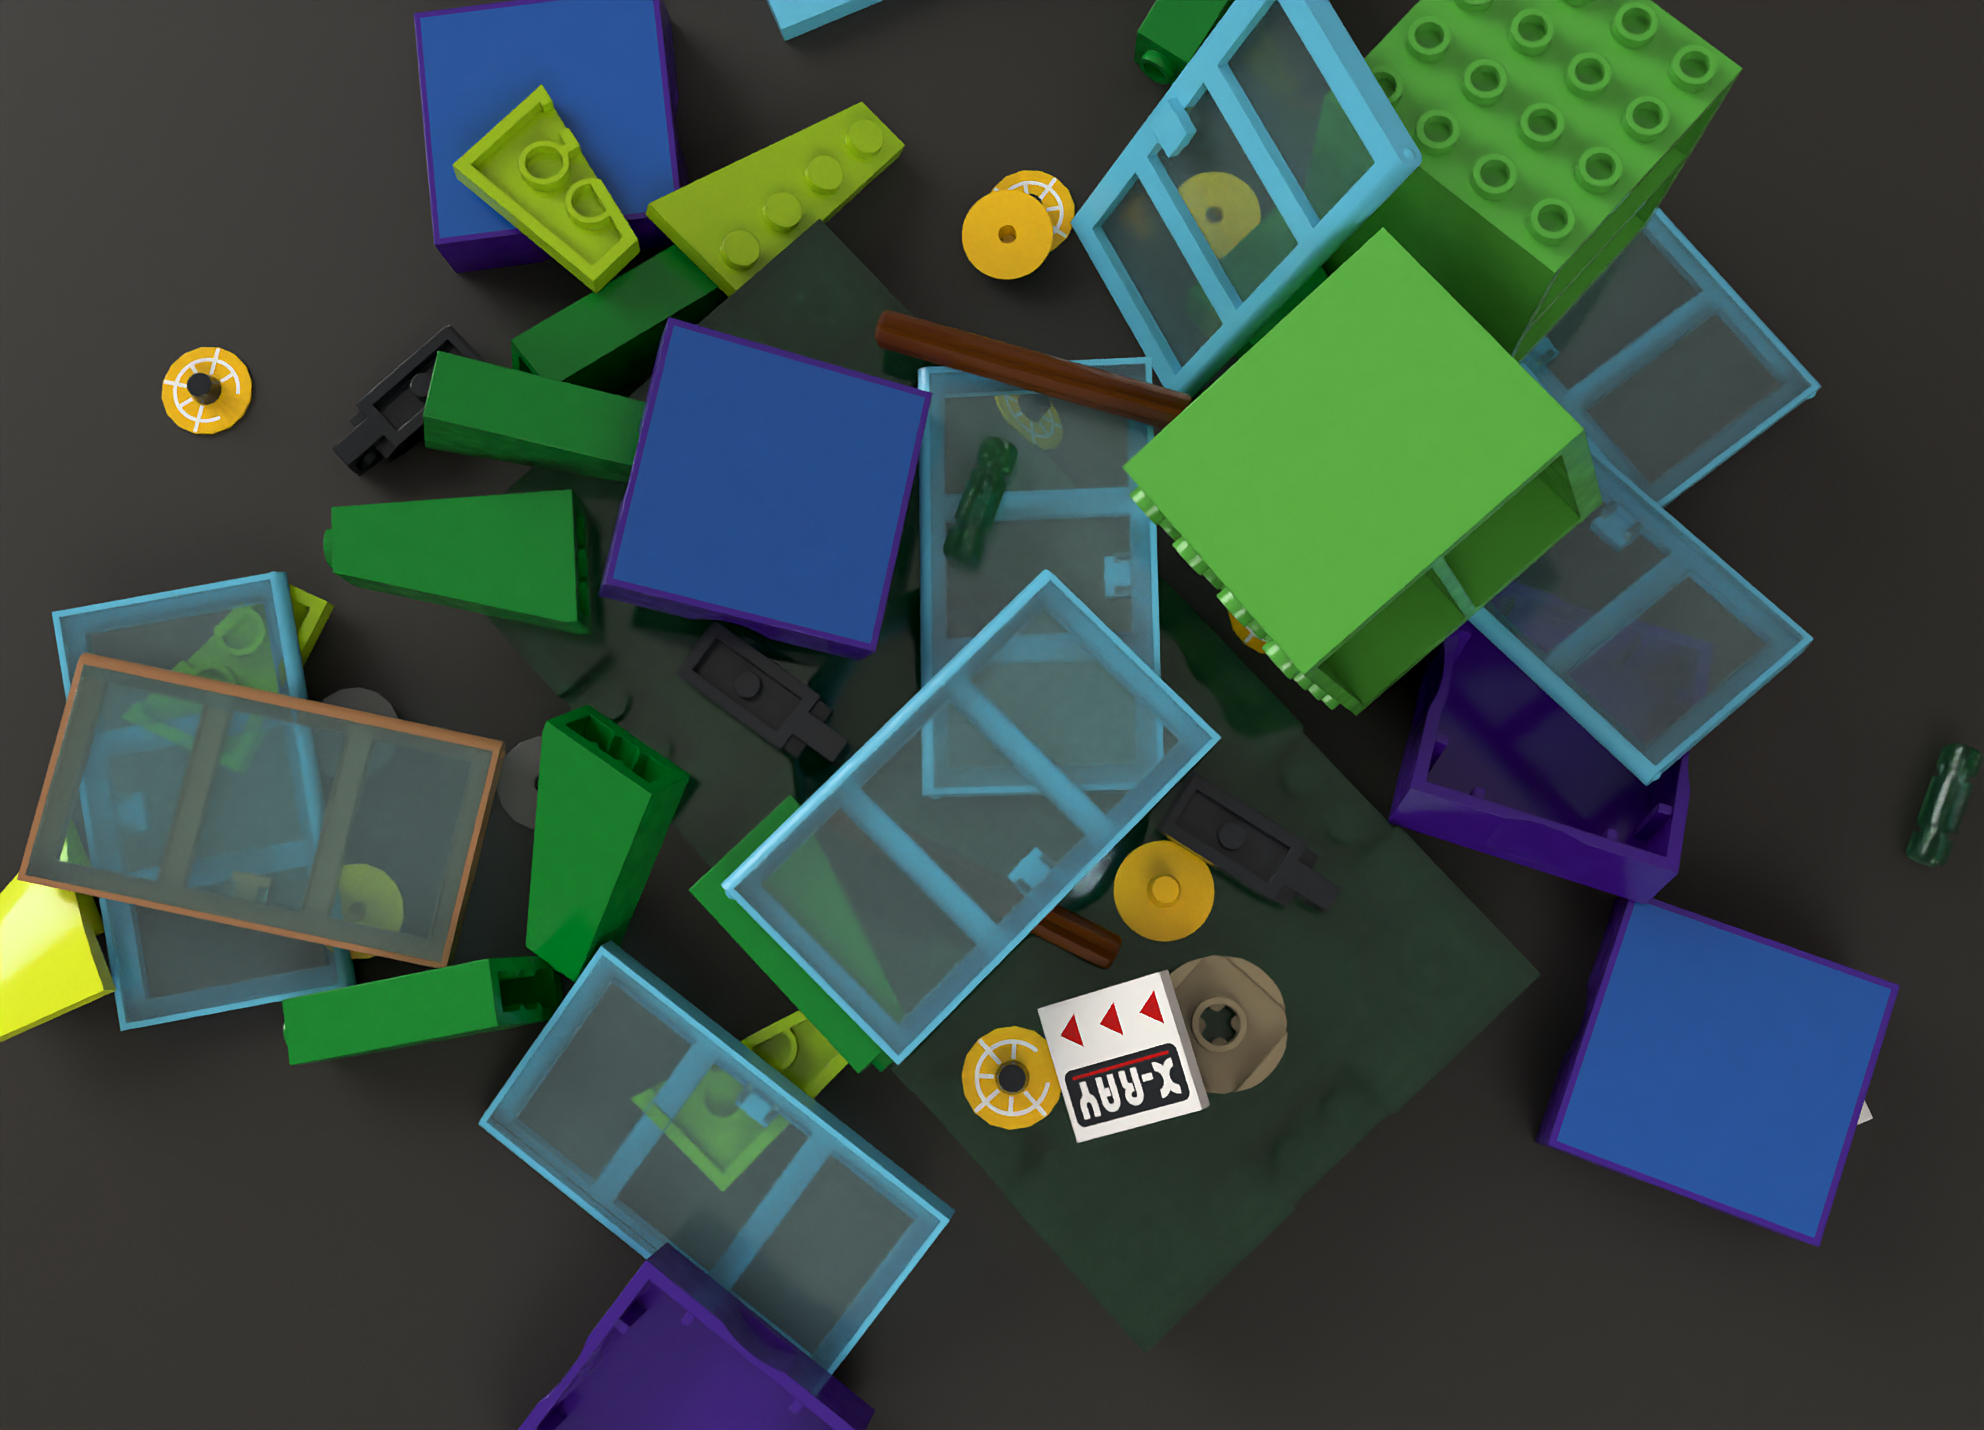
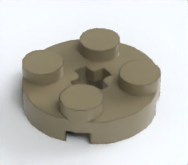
[1169,955,1288,1094]

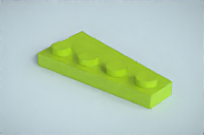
[645,102,905,304]

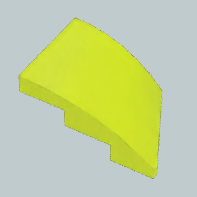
[0,821,116,1042]

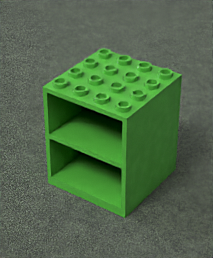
[1307,0,1743,364]
[1122,228,1603,716]

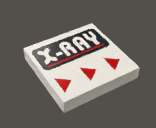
[1037,969,1210,1143]

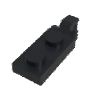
[332,324,487,477]
[674,620,853,768]
[1155,771,1343,915]

